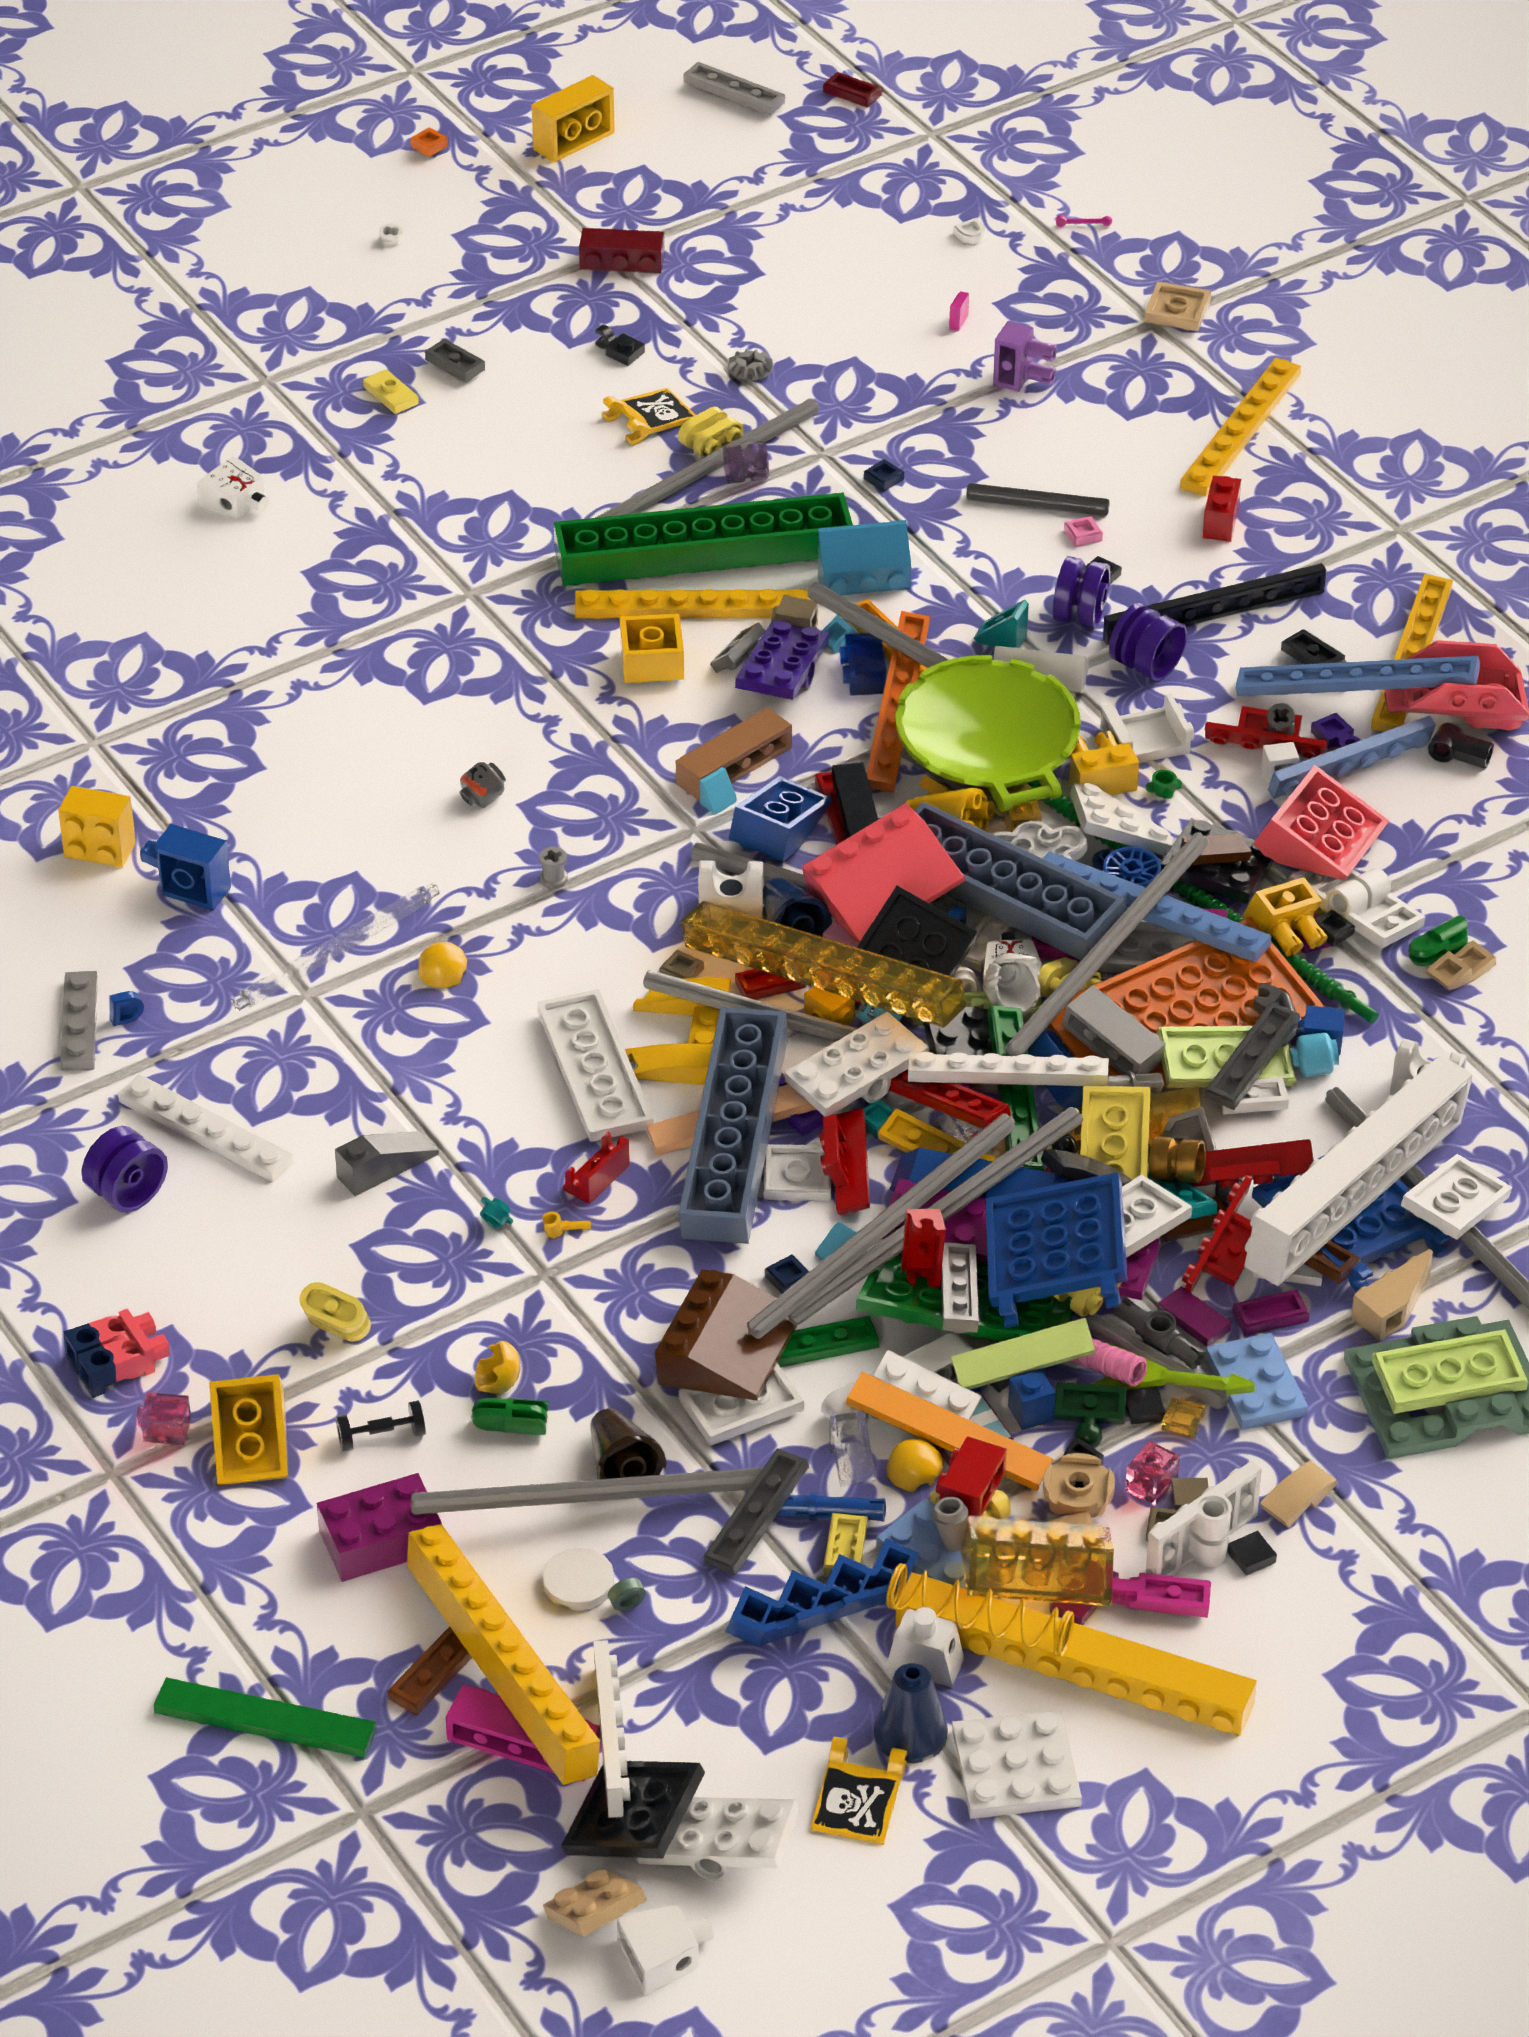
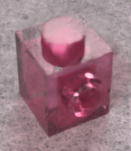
[136,1392,191,1445]
[1125,1441,1180,1505]

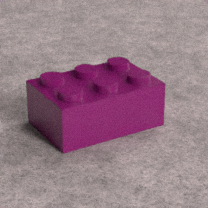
[316,1473,442,1582]

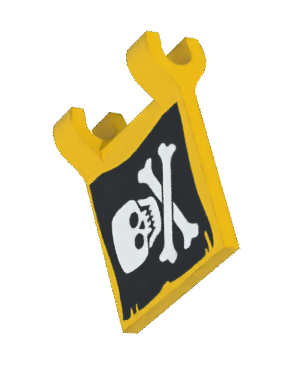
[601,388,696,445]
[811,1736,907,1845]

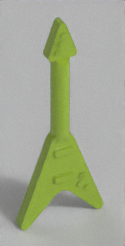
[1091,1343,1256,1395]

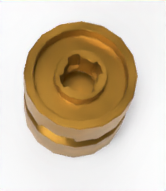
[1149,1136,1206,1183]

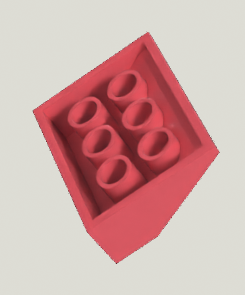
[1253,765,1389,880]
[802,803,965,943]

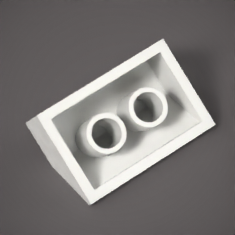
[993,646,1089,699]

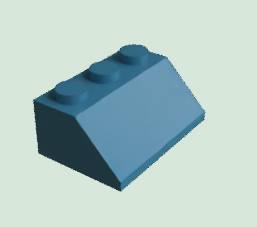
[818,520,911,596]

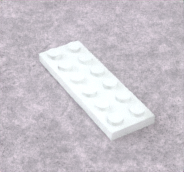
[537,989,654,1142]

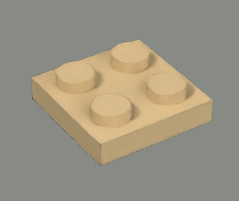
[1144,281,1211,331]
[543,1869,647,1937]

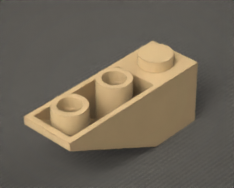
[1351,1249,1433,1342]

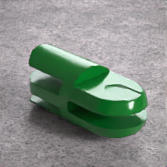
[1408,916,1468,966]
[471,1398,549,1435]

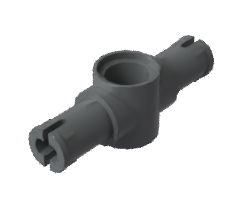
[1114,1297,1206,1370]

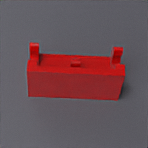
[563,1132,630,1204]
[901,1209,946,1287]

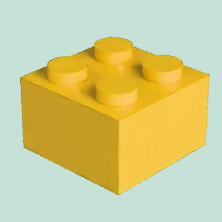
[619,613,684,683]
[58,786,136,867]

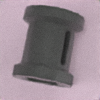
[1267,703,1295,735]

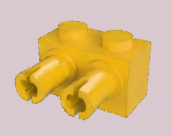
[1069,731,1139,795]
[1242,877,1328,956]

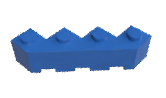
[889,1148,1071,1198]
[725,1538,919,1647]

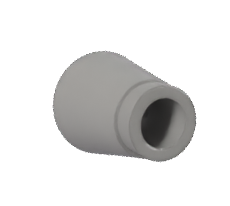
[932,1497,968,1552]

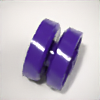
[1053,556,1110,628]
[81,1125,168,1213]

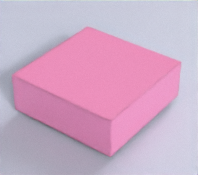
[1064,516,1103,547]

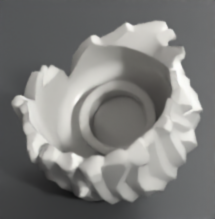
[984,953,1041,1015]

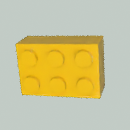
[531,75,615,163]

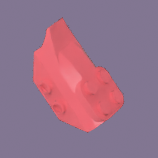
[1384,640,1529,731]

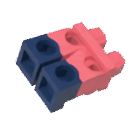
[63,1308,170,1398]

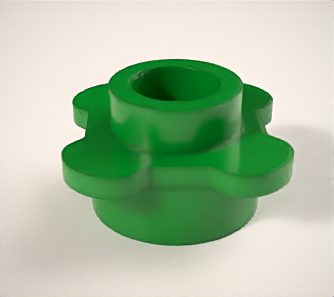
[1146,770,1182,799]

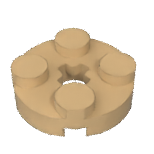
[1043,1453,1115,1517]

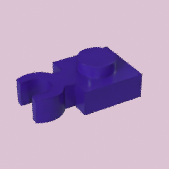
[1310,713,1361,749]

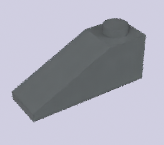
[335,1131,439,1196]

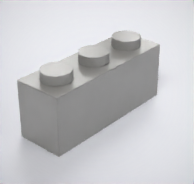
[1062,985,1166,1075]

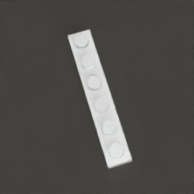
[908,1052,1109,1086]
[118,1074,294,1183]
[593,1640,630,1818]

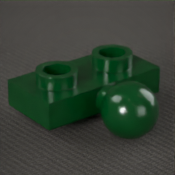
[1054,1382,1126,1448]

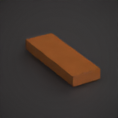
[387,1626,472,1715]

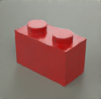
[1202,475,1242,542]
[936,1436,1007,1522]

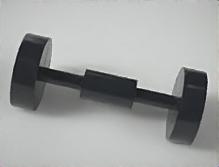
[335,1400,426,1451]

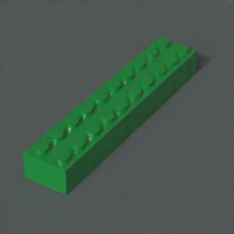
[554,492,853,586]

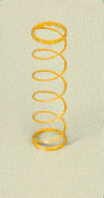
[886,1563,1075,1657]

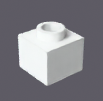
[1261,742,1299,785]

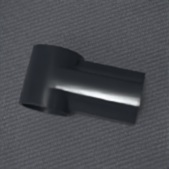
[1428,722,1494,769]

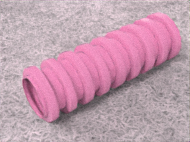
[1068,1337,1147,1386]

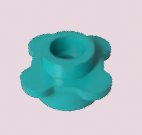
[479,1197,514,1228]

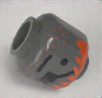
[459,762,506,808]

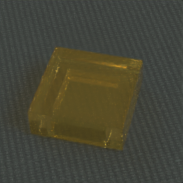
[1161,1397,1205,1438]

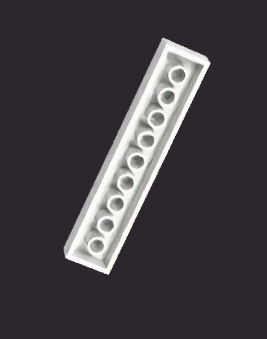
[1244,1056,1473,1286]

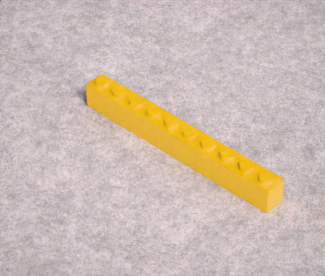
[407,1524,600,1785]
[895,1572,1257,1736]

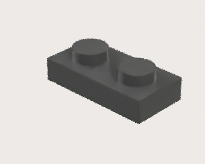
[425,338,485,382]
[710,622,765,673]

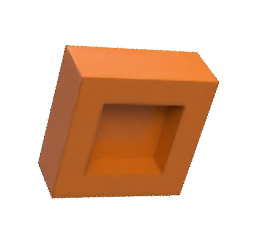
[410,127,448,157]

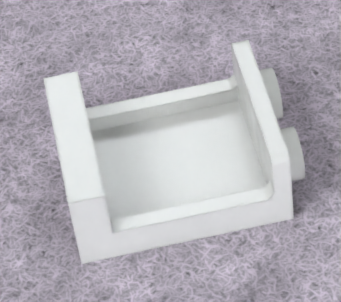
[1100,693,1194,763]

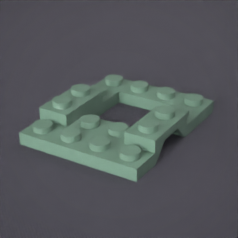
[1344,1316,1529,1459]

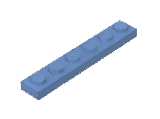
[1267,715,1436,799]

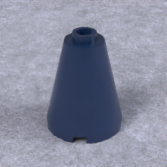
[763,878,833,955]
[874,1663,948,1764]

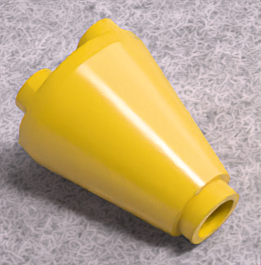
[906,788,995,832]

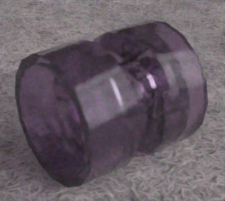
[723,442,769,484]

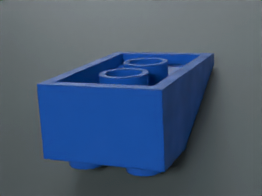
[729,776,833,862]

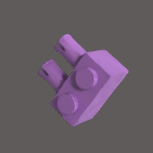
[993,321,1057,392]

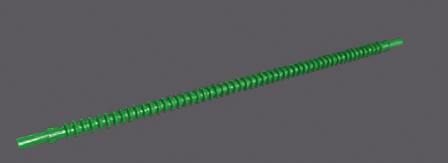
[1026,780,1379,1024]

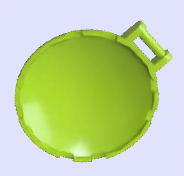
[895,655,1081,812]

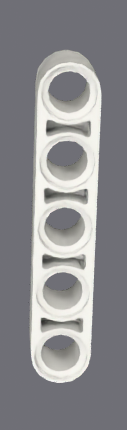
[821,1332,974,1435]

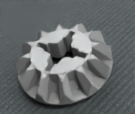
[728,349,773,381]

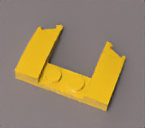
[625,977,731,1085]

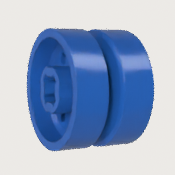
[1103,847,1161,888]

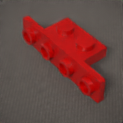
[1204,706,1327,759]
[819,1109,870,1215]
[1188,1139,1314,1189]
[1181,1175,1253,1293]

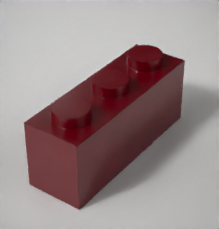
[579,228,665,273]

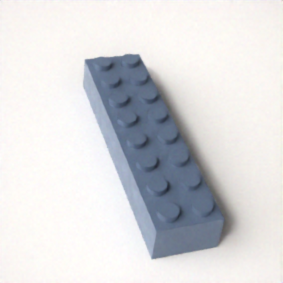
[915,801,1127,960]
[678,1007,788,1244]

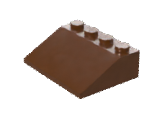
[655,1269,797,1401]

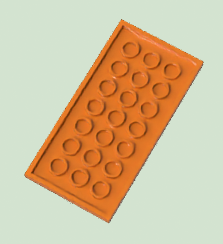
[1047,917,1325,1086]

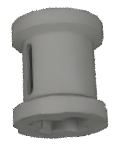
[539,847,568,889]

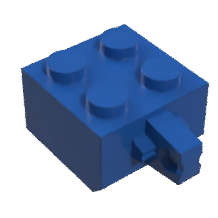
[140,824,231,911]

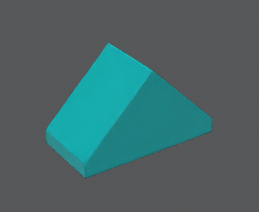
[973,599,1029,648]

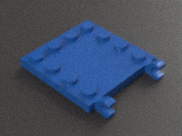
[1252,1155,1451,1292]
[986,1172,1128,1328]

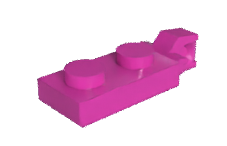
[1109,1572,1211,1618]

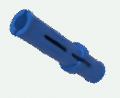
[777,1492,886,1522]

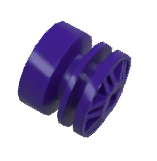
[1109,603,1187,681]

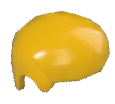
[418,942,467,988]
[475,1341,521,1394]
[886,1439,943,1492]

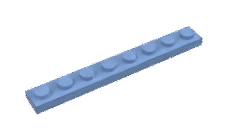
[1235,656,1480,697]
[1042,851,1271,963]

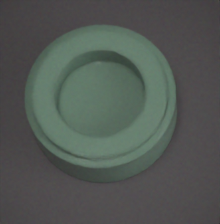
[608,1578,646,1611]

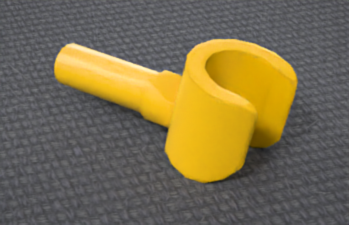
[542,1211,591,1239]

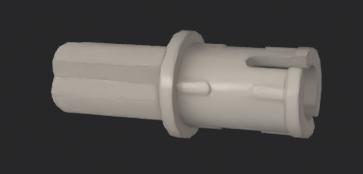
[1108,1071,1164,1093]

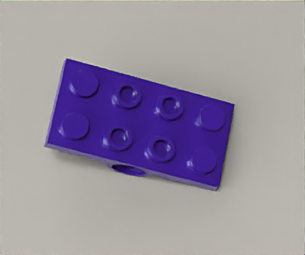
[735,621,829,700]

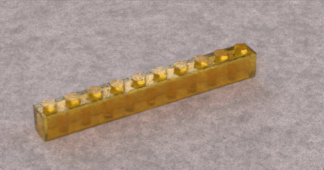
[680,901,966,1028]

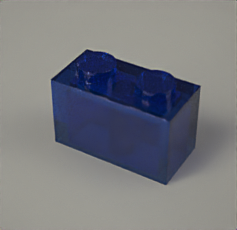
[839,633,887,696]

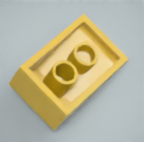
[209,1374,289,1486]

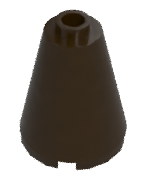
[590,1408,667,1479]

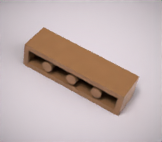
[675,707,792,801]

